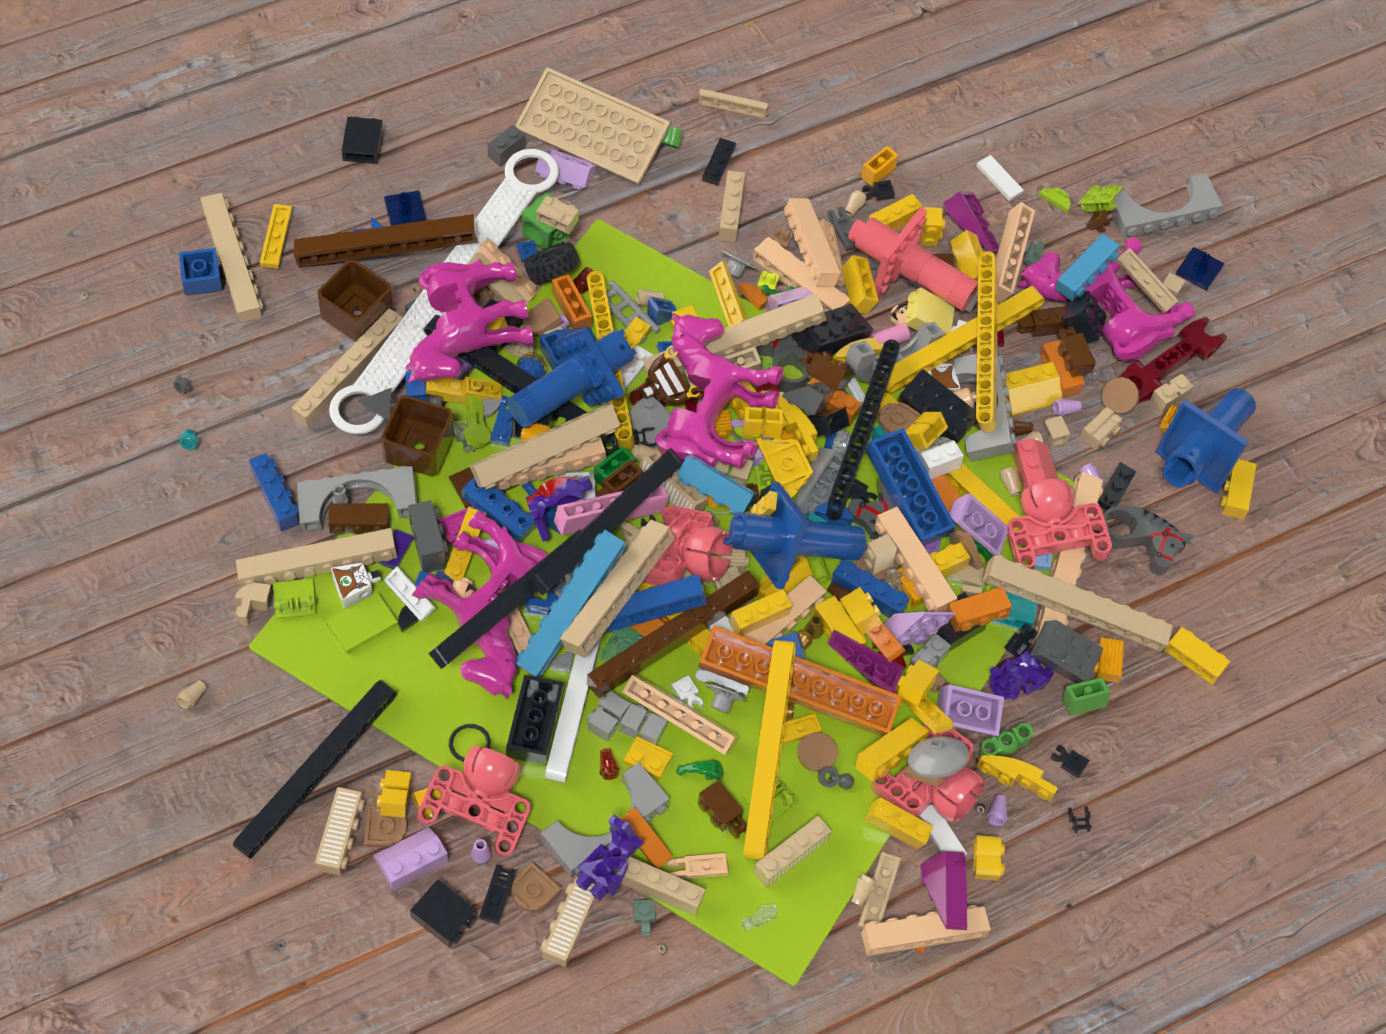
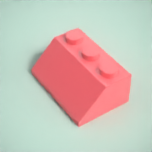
[1012,438,1058,499]

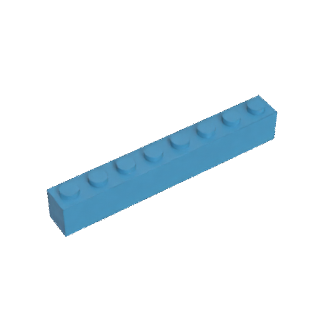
[516,530,627,678]

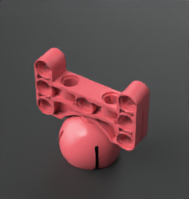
[1007,478,1112,570]
[643,506,732,586]
[872,723,985,823]
[417,745,530,857]

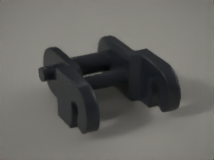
[633,427,656,447]
[1068,806,1092,833]

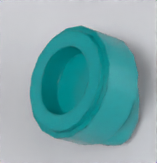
[179,429,199,450]

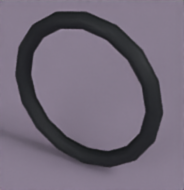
[448,724,491,762]

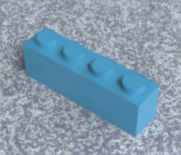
[1056,233,1120,301]
[676,454,757,514]

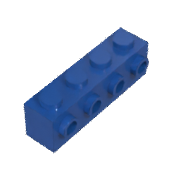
[249,453,299,532]
[462,478,535,543]
[831,559,910,618]

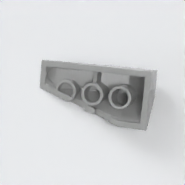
[622,396,670,449]
[795,447,850,515]

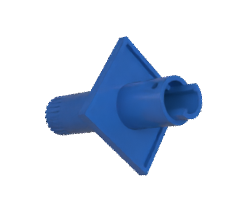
[507,327,637,428]
[1155,388,1256,494]
[723,481,866,589]

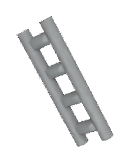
[599,280,661,344]

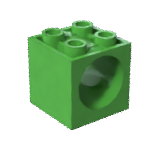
[522,193,573,250]

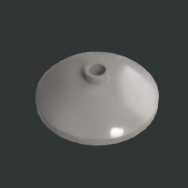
[908,736,969,778]

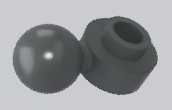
[818,766,854,790]

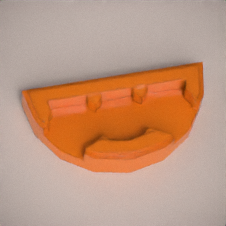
[737,283,767,310]

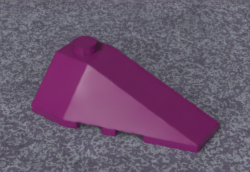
[944,191,999,254]
[827,630,904,693]
[920,851,968,931]

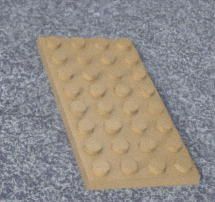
[515,67,671,185]

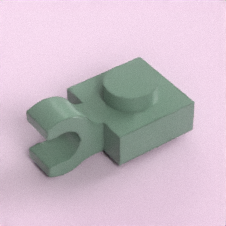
[1024,240,1044,266]
[633,899,655,937]

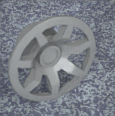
[722,250,757,278]
[706,684,747,714]

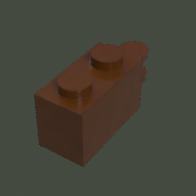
[1017,306,1068,338]
[1058,326,1096,377]
[799,349,853,391]
[595,459,644,497]
[698,780,747,839]

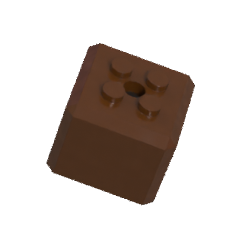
[317,260,393,342]
[381,395,454,476]

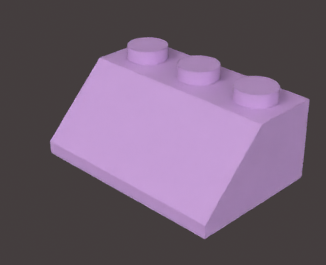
[535,148,598,190]
[949,493,1008,556]
[937,685,1004,737]
[373,827,448,891]

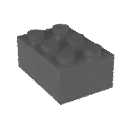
[408,500,448,573]
[1030,620,1103,684]

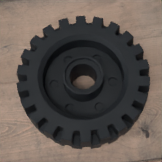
[524,242,580,283]

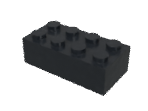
[791,304,873,360]
[897,368,977,445]
[506,675,564,765]

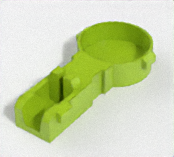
[463,395,491,448]

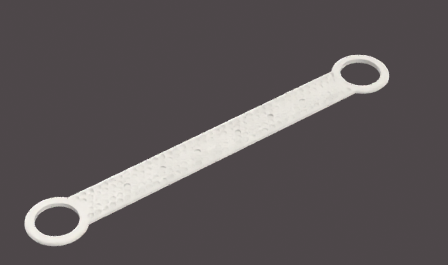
[329,149,559,434]

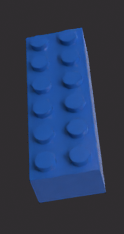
[866,428,956,546]

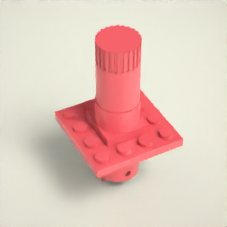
[848,207,978,311]

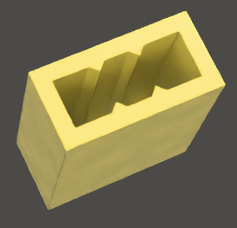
[905,287,955,336]

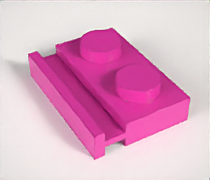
[438,506,484,545]

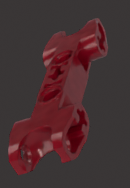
[1118,317,1227,404]

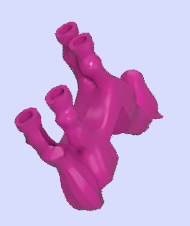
[1018,237,1195,362]
[405,258,534,384]
[655,313,783,469]
[411,510,547,699]

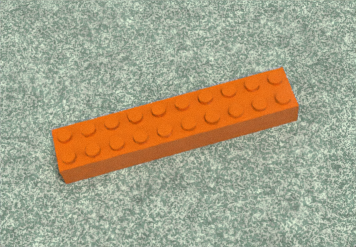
[698,626,902,737]

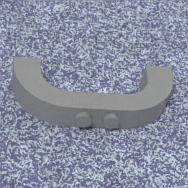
[846,322,945,382]

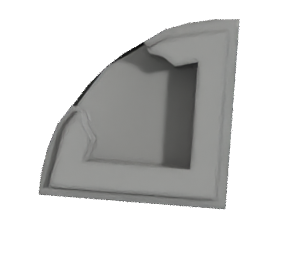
[482,399,501,419]
[550,652,574,673]

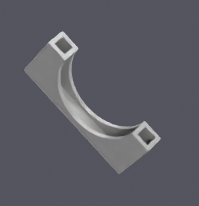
[1110,173,1222,237]
[954,350,1017,462]
[297,466,418,532]
[541,763,670,877]

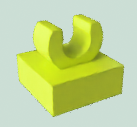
[757,271,779,290]

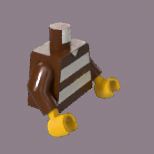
[641,346,701,405]

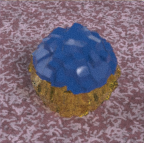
[517,352,547,379]

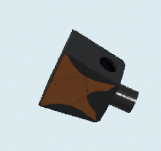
[807,407,850,436]

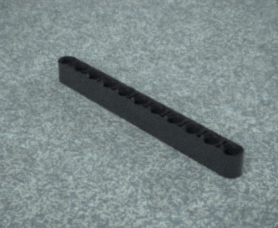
[423,315,587,422]
[826,339,900,520]
[529,448,683,596]
[428,529,582,669]
[233,680,397,859]

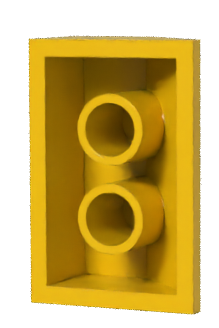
[1005,362,1063,416]

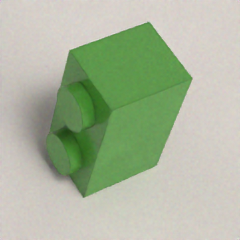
[1063,677,1110,716]

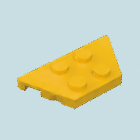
[756,438,813,498]

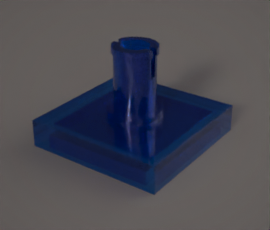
[384,190,426,226]
[1176,247,1225,291]

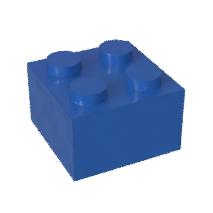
[178,248,222,295]

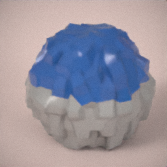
[824,429,851,458]

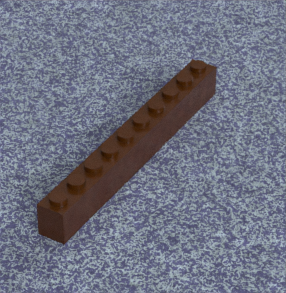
[294,214,478,268]
[587,570,760,699]

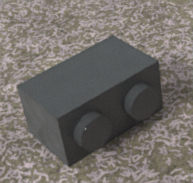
[488,125,526,167]

